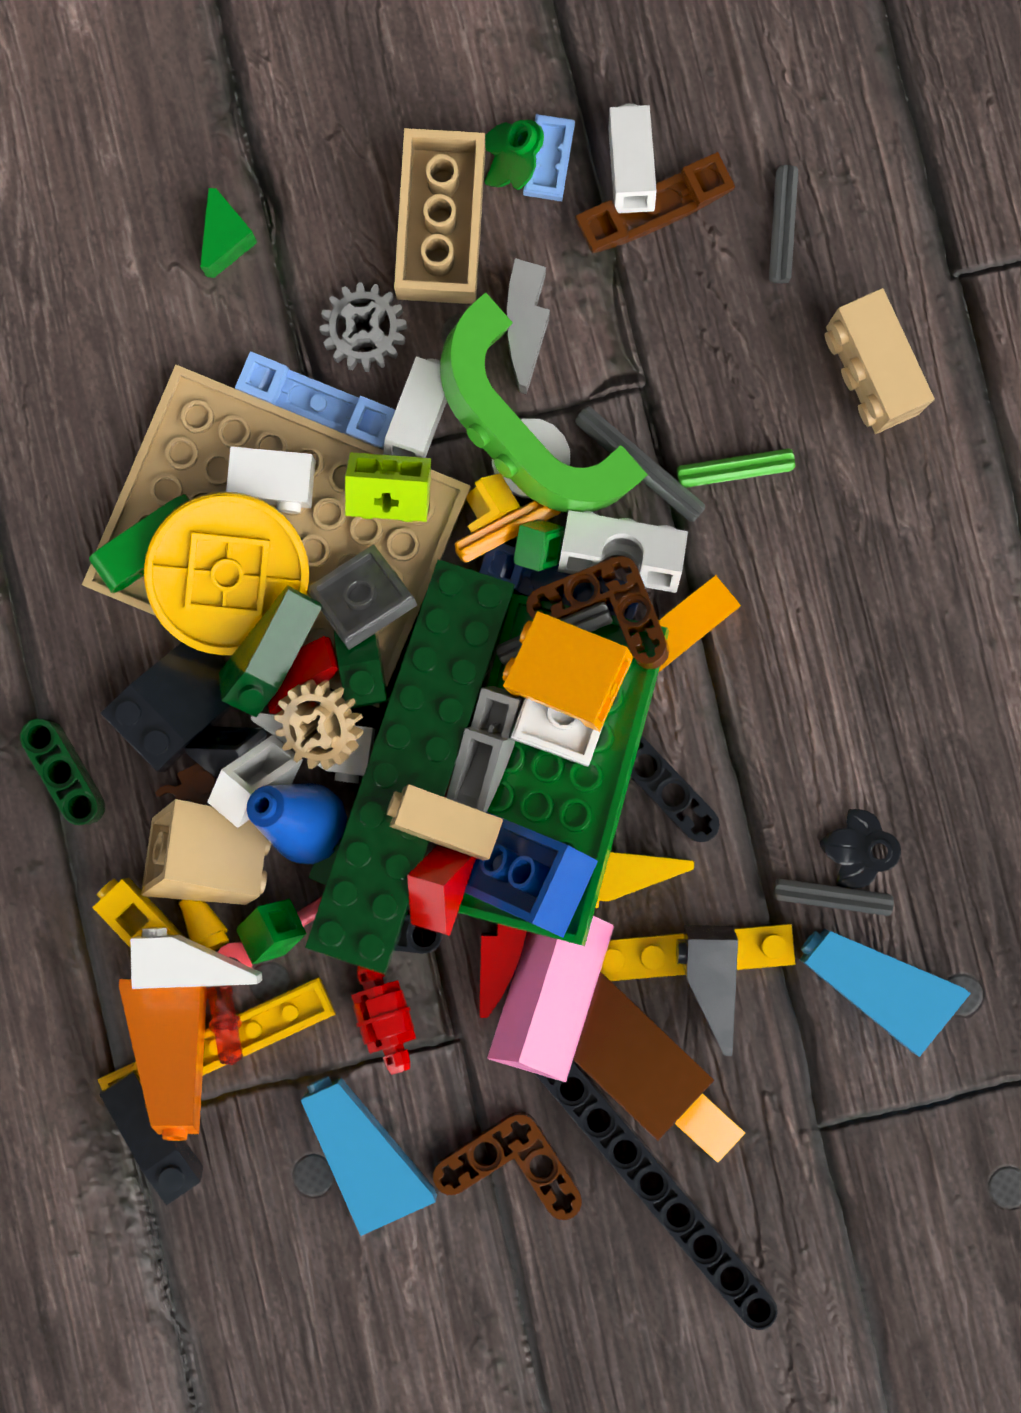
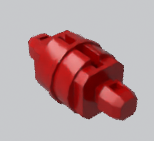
[351,966,416,1075]

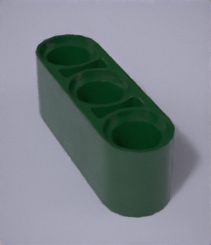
[20,719,105,825]

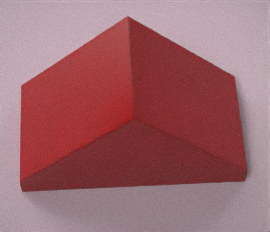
[407,845,476,936]

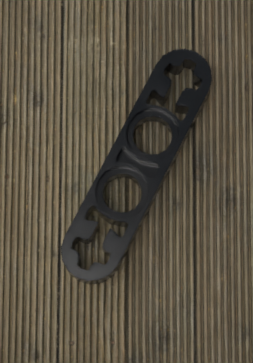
[631,736,720,842]

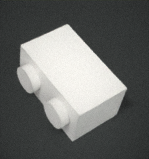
[226,446,316,514]
[208,735,303,828]

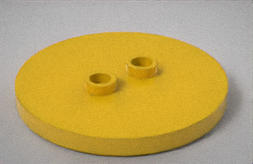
[144,492,309,655]

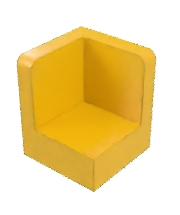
[466,473,521,533]

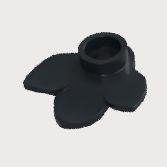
[820,809,901,889]

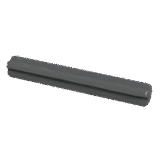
[575,406,705,522]

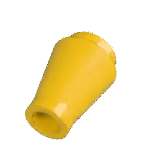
[179,900,229,951]

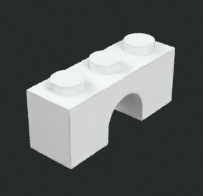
[558,510,688,593]

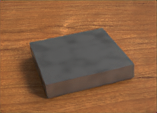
[308,544,417,650]

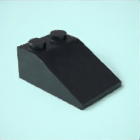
[101,642,233,772]

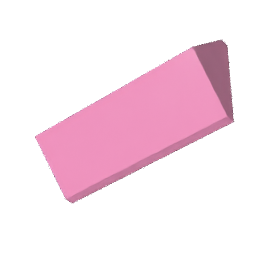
[487,916,614,1082]

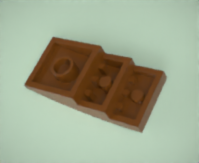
[573,971,714,1141]

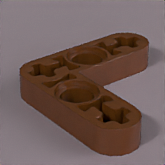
[526,556,669,669]
[433,1112,582,1220]

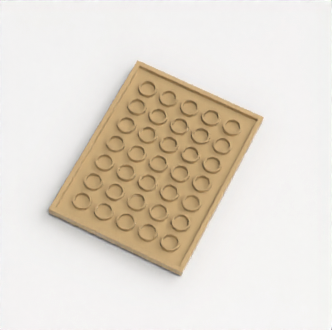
[82,365,471,708]

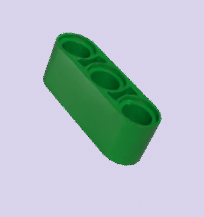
[89,494,190,593]

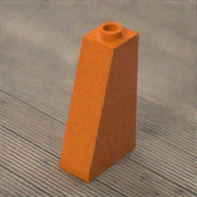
[119,979,207,1141]

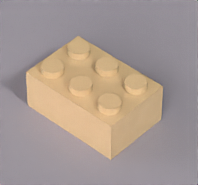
[825,288,935,434]

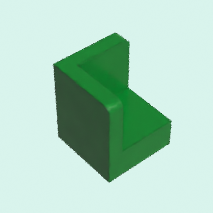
[237,899,307,965]

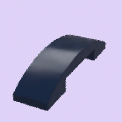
[479,544,638,620]

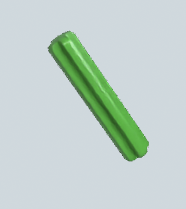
[677,449,795,488]

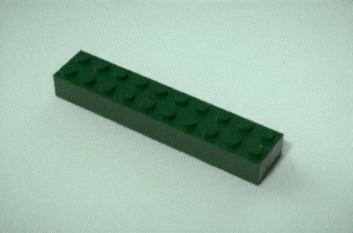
[305,559,515,975]

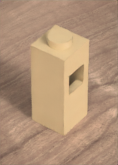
[387,784,503,861]

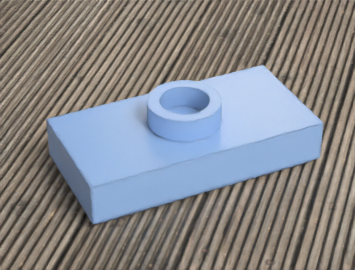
[523,114,575,202]

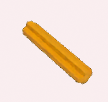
[455,500,561,563]

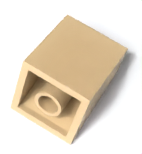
[141,799,271,905]

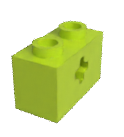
[345,452,431,522]

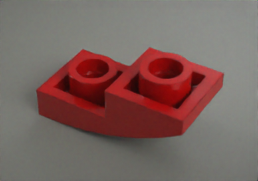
[268,636,339,714]

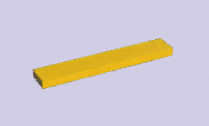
[98,977,336,1091]

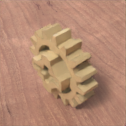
[274,679,364,770]

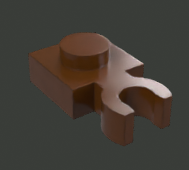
[155,763,217,805]

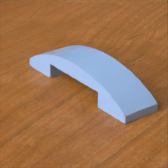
[235,351,395,449]

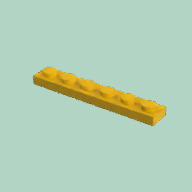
[601,924,795,981]

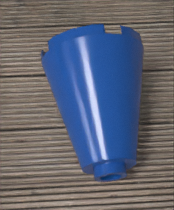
[247,783,347,864]

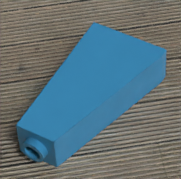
[799,929,971,1057]
[301,1076,437,1236]

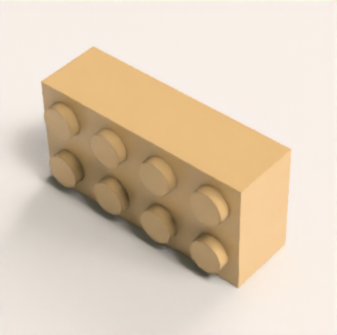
[394,128,486,304]

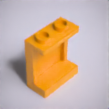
[503,611,633,732]

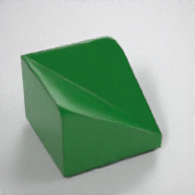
[514,520,565,572]

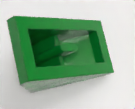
[200,188,257,278]

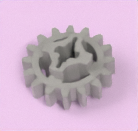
[319,282,407,372]

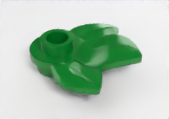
[485,120,544,190]

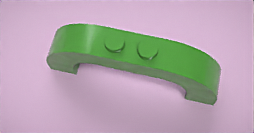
[440,293,648,513]

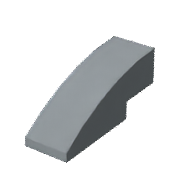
[507,258,550,394]
[446,686,525,813]

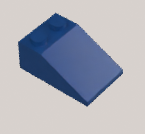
[464,812,598,938]

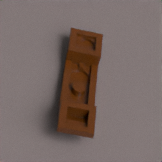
[575,152,735,254]

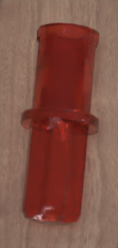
[207,985,243,1065]

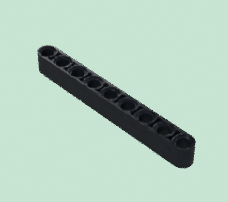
[535,1060,778,1330]

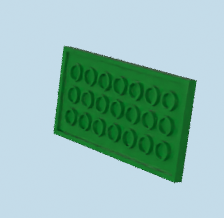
[442,594,669,947]

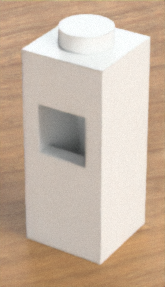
[608,104,656,213]
[384,356,447,458]

